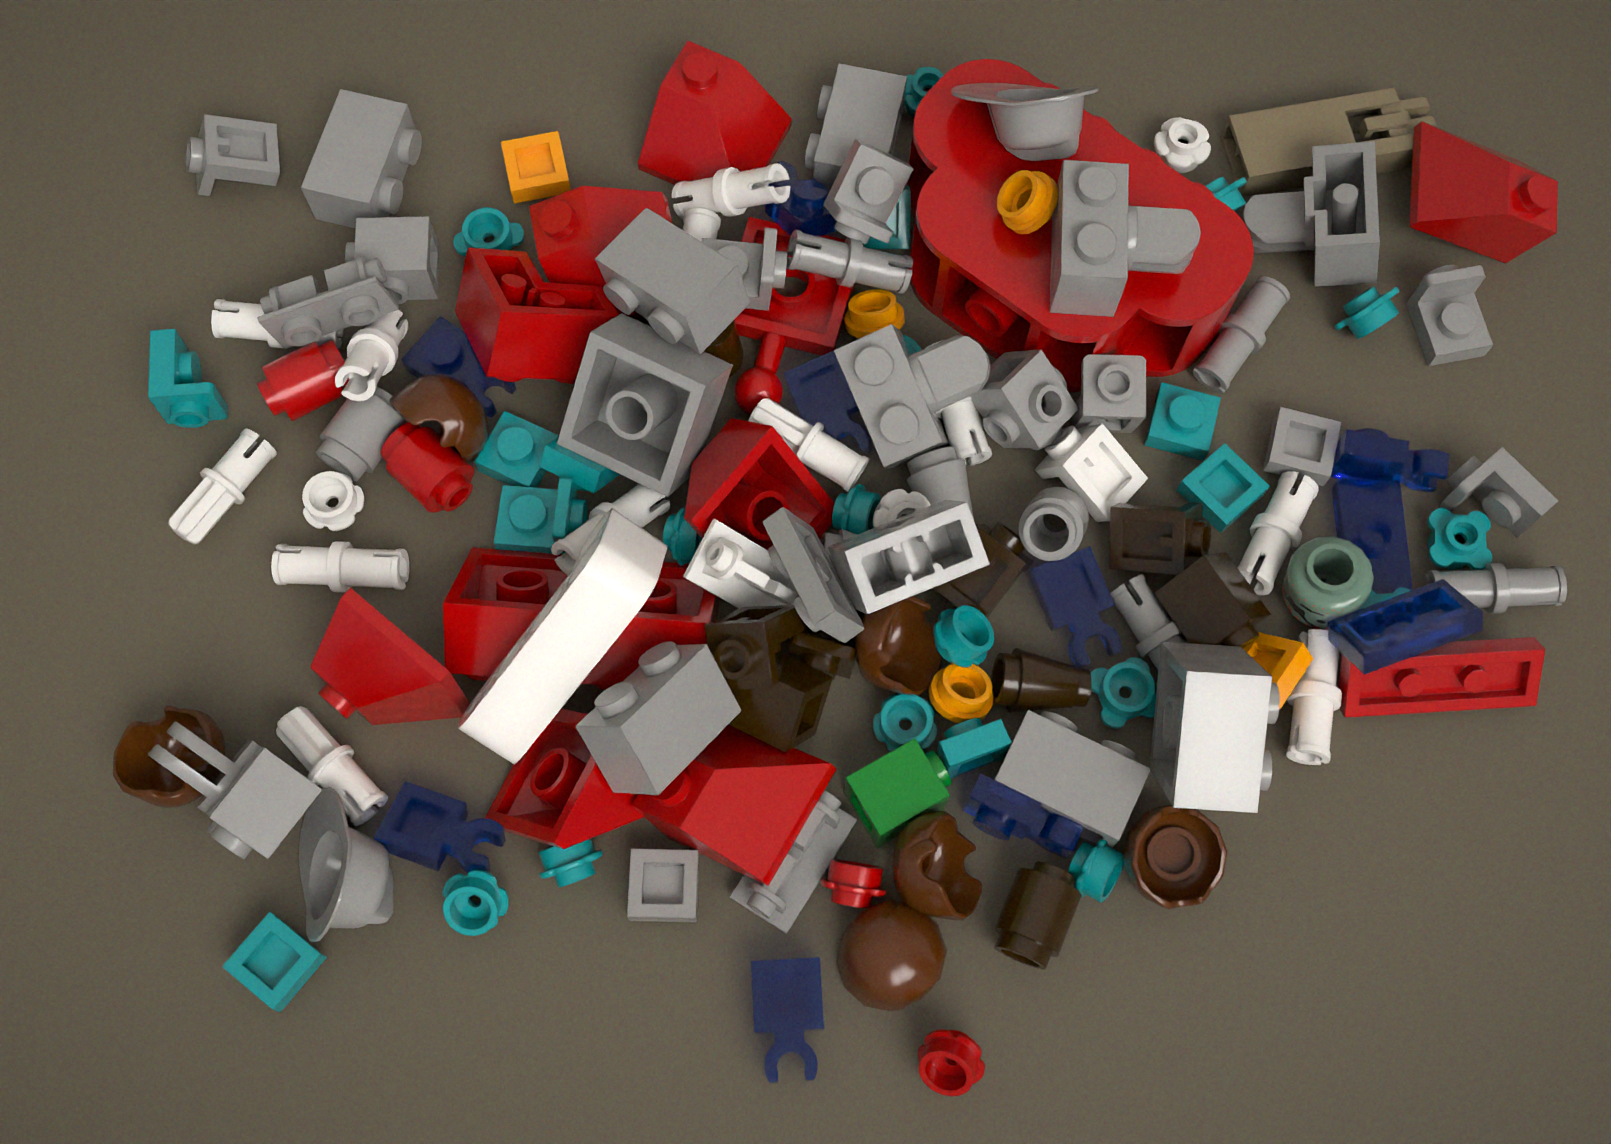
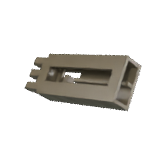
[1220,87,1437,197]

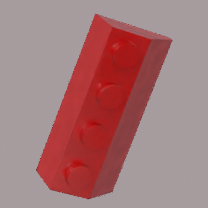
[443,547,719,690]

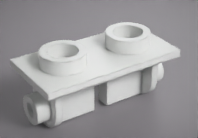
[683,519,799,609]

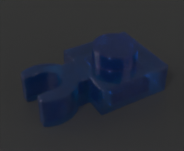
[753,161,837,236]
[401,316,517,417]
[783,350,872,454]
[1331,428,1450,492]
[1027,546,1122,668]
[963,773,1084,859]
[374,781,506,873]
[751,957,824,1084]

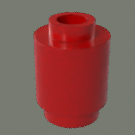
[256,339,349,422]
[381,422,474,513]

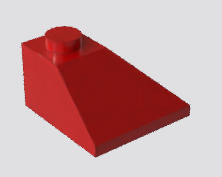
[638,40,792,185]
[1409,121,1558,264]
[529,185,672,320]
[684,418,835,550]
[310,588,470,725]
[483,709,644,849]
[631,725,837,886]

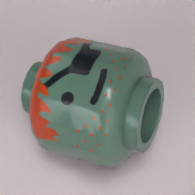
[1282,536,1374,630]

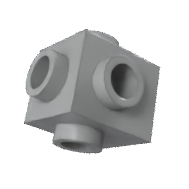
[970,349,1079,450]

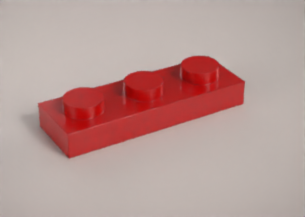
[1338,637,1546,717]

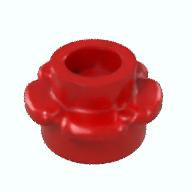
[820,859,887,908]
[918,1029,985,1096]

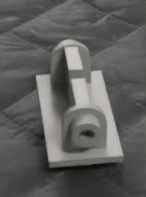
[257,256,399,349]
[730,790,857,934]

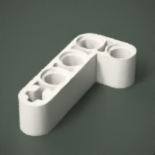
[457,508,667,764]

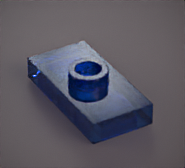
[1332,479,1413,594]
[1327,579,1483,675]

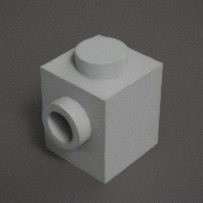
[345,216,440,305]

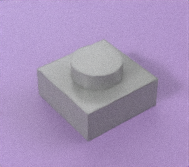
[1263,407,1341,486]
[627,849,700,922]

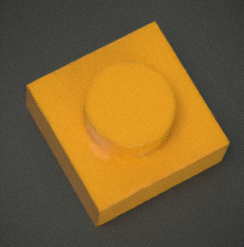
[501,131,571,204]
[1243,632,1313,709]

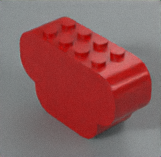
[906,59,1254,393]

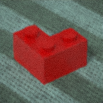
[455,247,619,384]

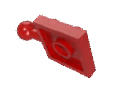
[734,217,864,415]

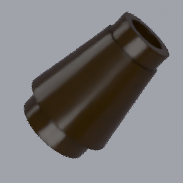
[991,648,1091,713]

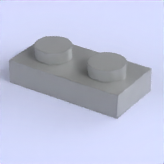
[762,507,865,643]

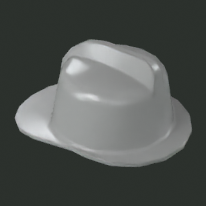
[951,83,1099,161]
[299,787,394,942]

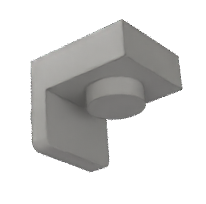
[185,114,280,196]
[823,138,913,244]
[702,228,787,311]
[1406,265,1493,366]
[1071,354,1146,433]
[1439,447,1558,538]

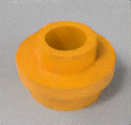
[997,170,1058,234]
[844,289,905,338]
[929,663,994,724]

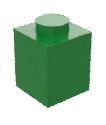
[843,738,952,848]

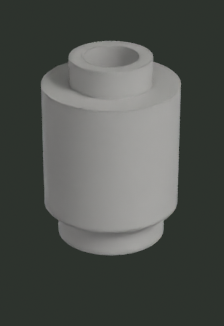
[316,387,406,481]
[1019,487,1089,561]

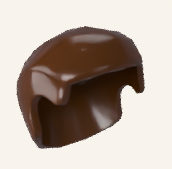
[390,374,488,461]
[853,596,942,696]
[113,706,225,808]
[1123,805,1228,909]
[892,811,982,921]
[836,899,947,1012]

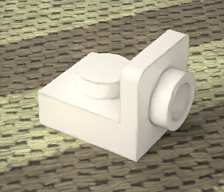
[1035,423,1148,522]

